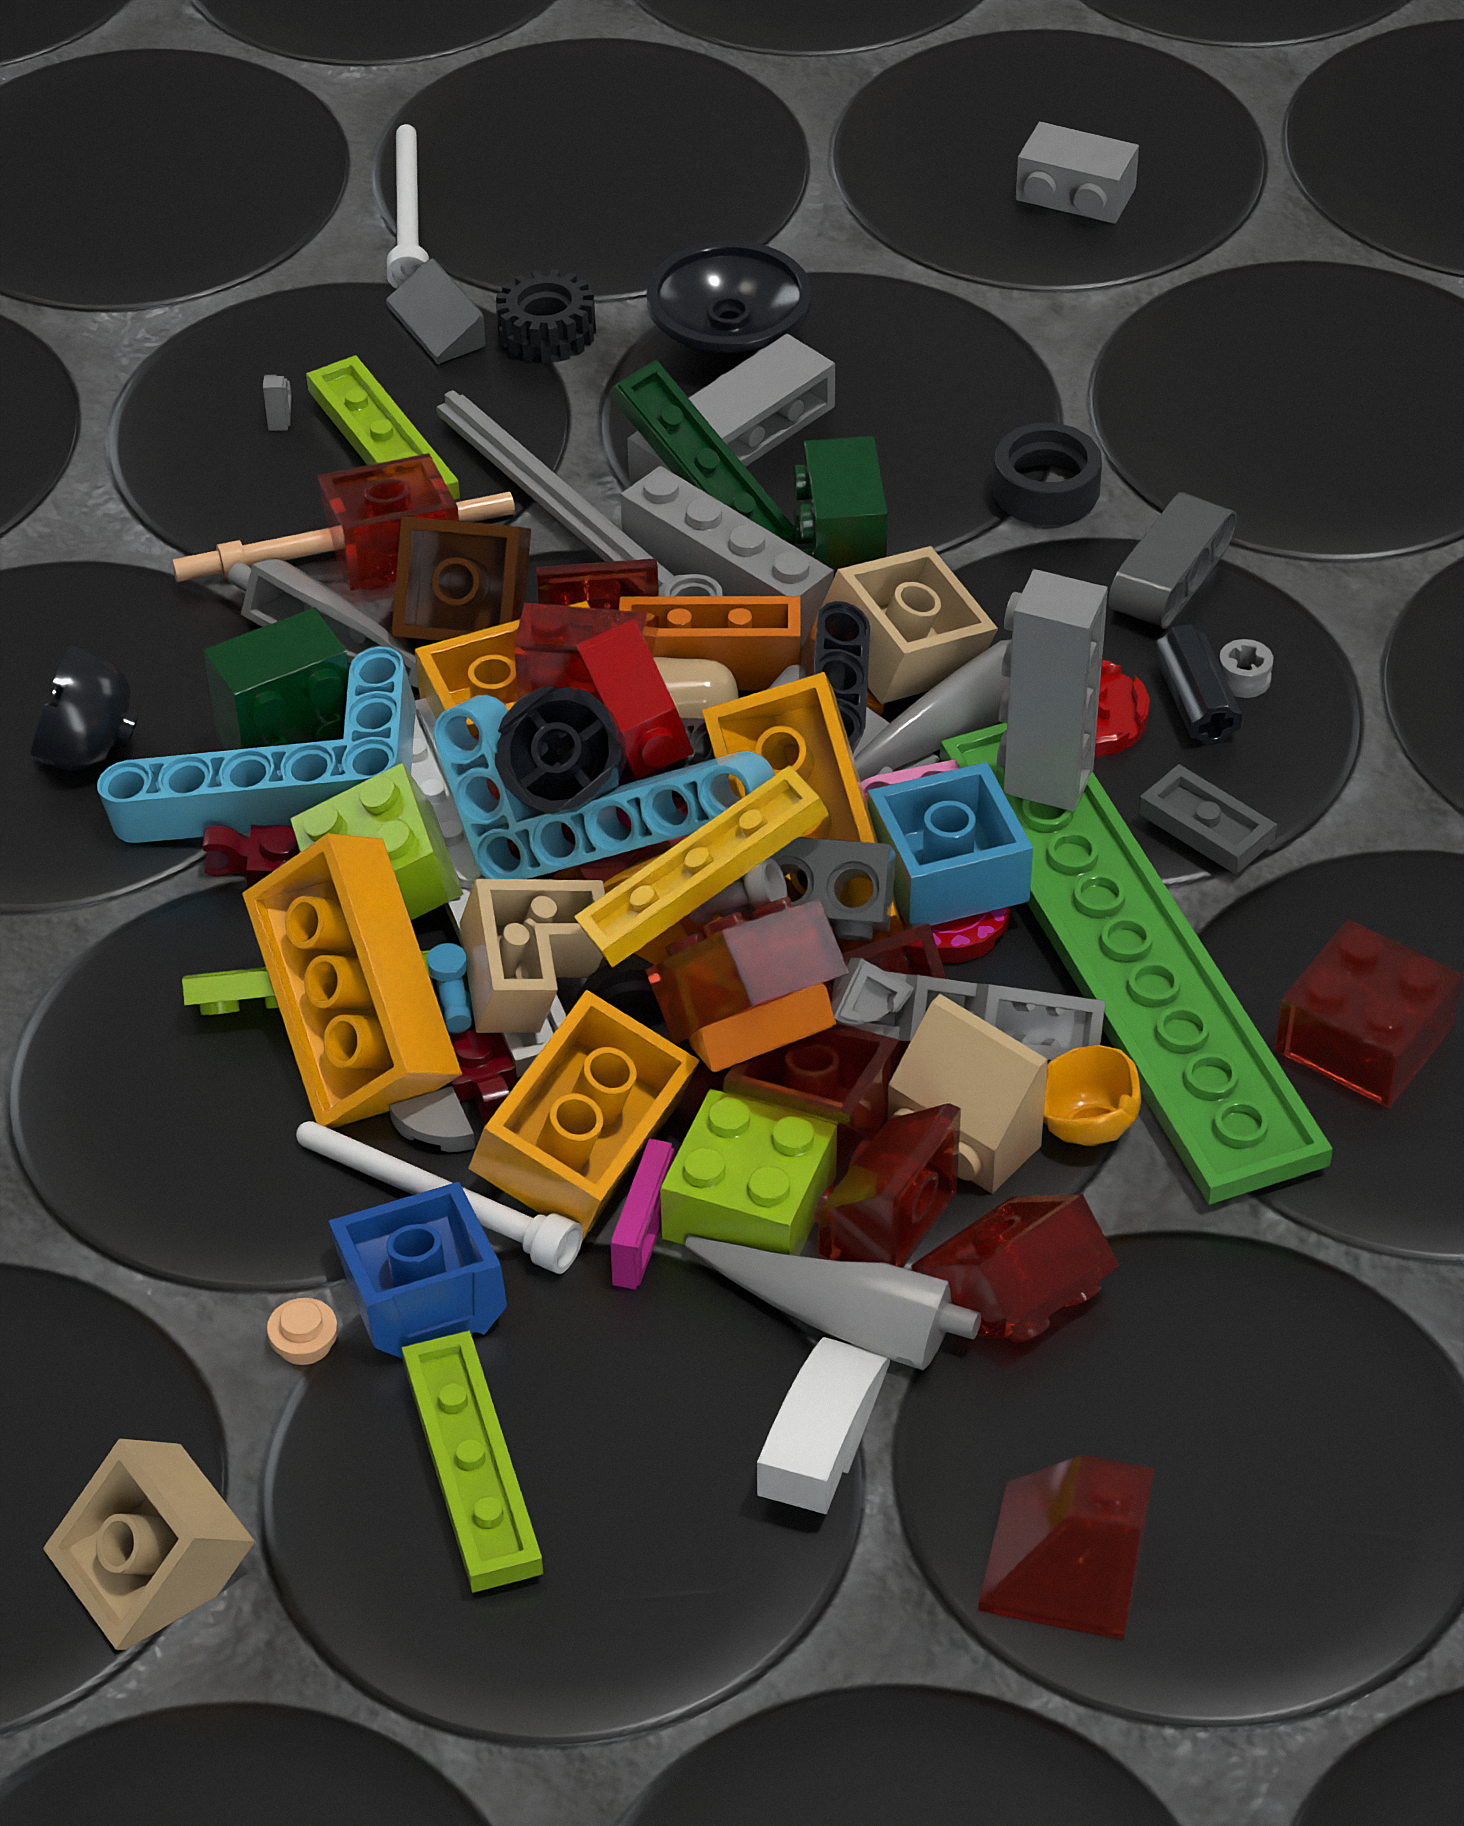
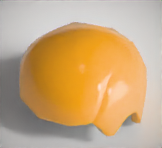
[1043,1045,1141,1146]

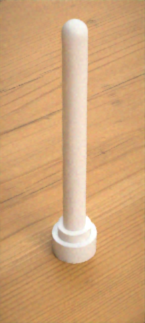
[387,124,429,289]
[296,1121,583,1274]

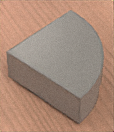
[263,374,292,431]
[831,958,914,1025]
[389,1086,475,1152]

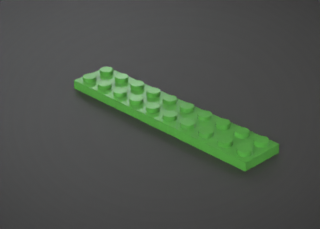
[940,723,1333,1205]

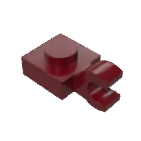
[203,825,301,887]
[447,1029,517,1126]

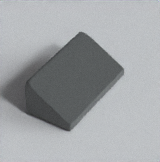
[386,258,486,364]

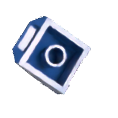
[328,1182,507,1359]

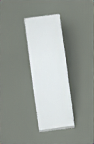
[757,1337,890,1514]

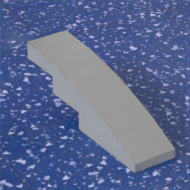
[828,965,1105,1060]

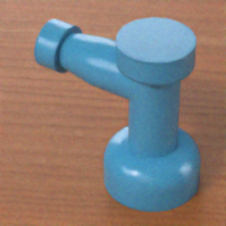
[427,943,475,1036]

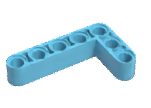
[97,646,416,843]
[433,695,775,879]

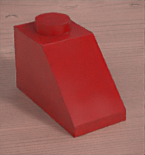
[576,619,694,780]

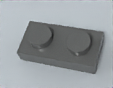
[1138,764,1277,875]

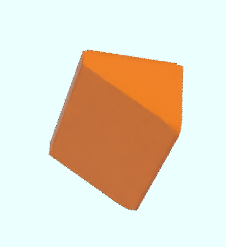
[688,982,836,1072]

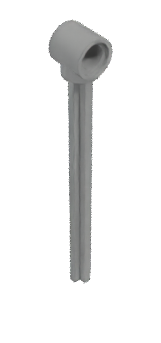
[436,390,723,597]

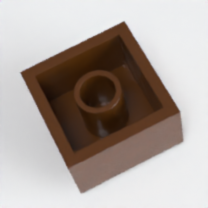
[391,516,531,641]

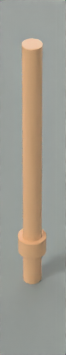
[172,492,515,582]

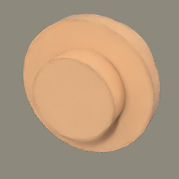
[267,1298,338,1365]

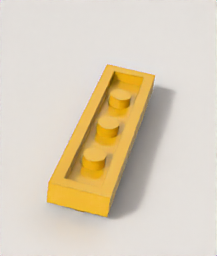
[574,765,829,968]

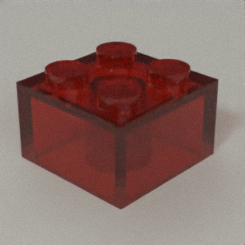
[645,897,849,1044]
[1275,919,1463,1108]

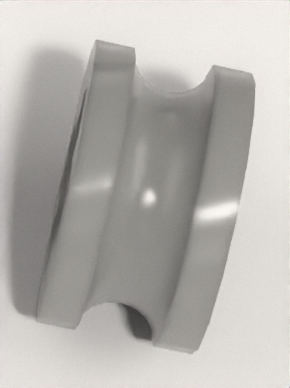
[1219,639,1274,698]

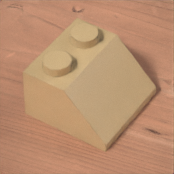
[887,994,1048,1194]
[43,1438,255,1650]

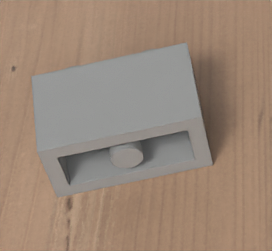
[1016,121,1139,224]

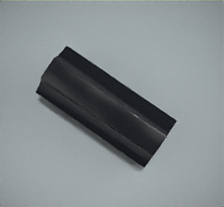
[1155,624,1242,746]

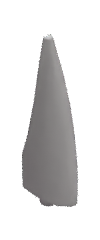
[228,559,419,688]
[854,640,1010,782]
[685,1235,981,1370]

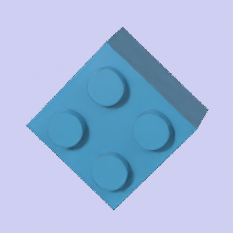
[867,762,1033,931]

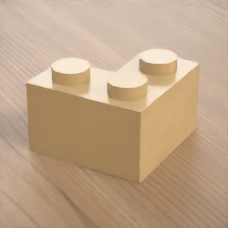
[459,879,605,1033]

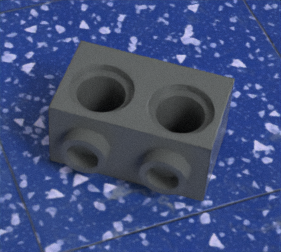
[752,837,897,941]

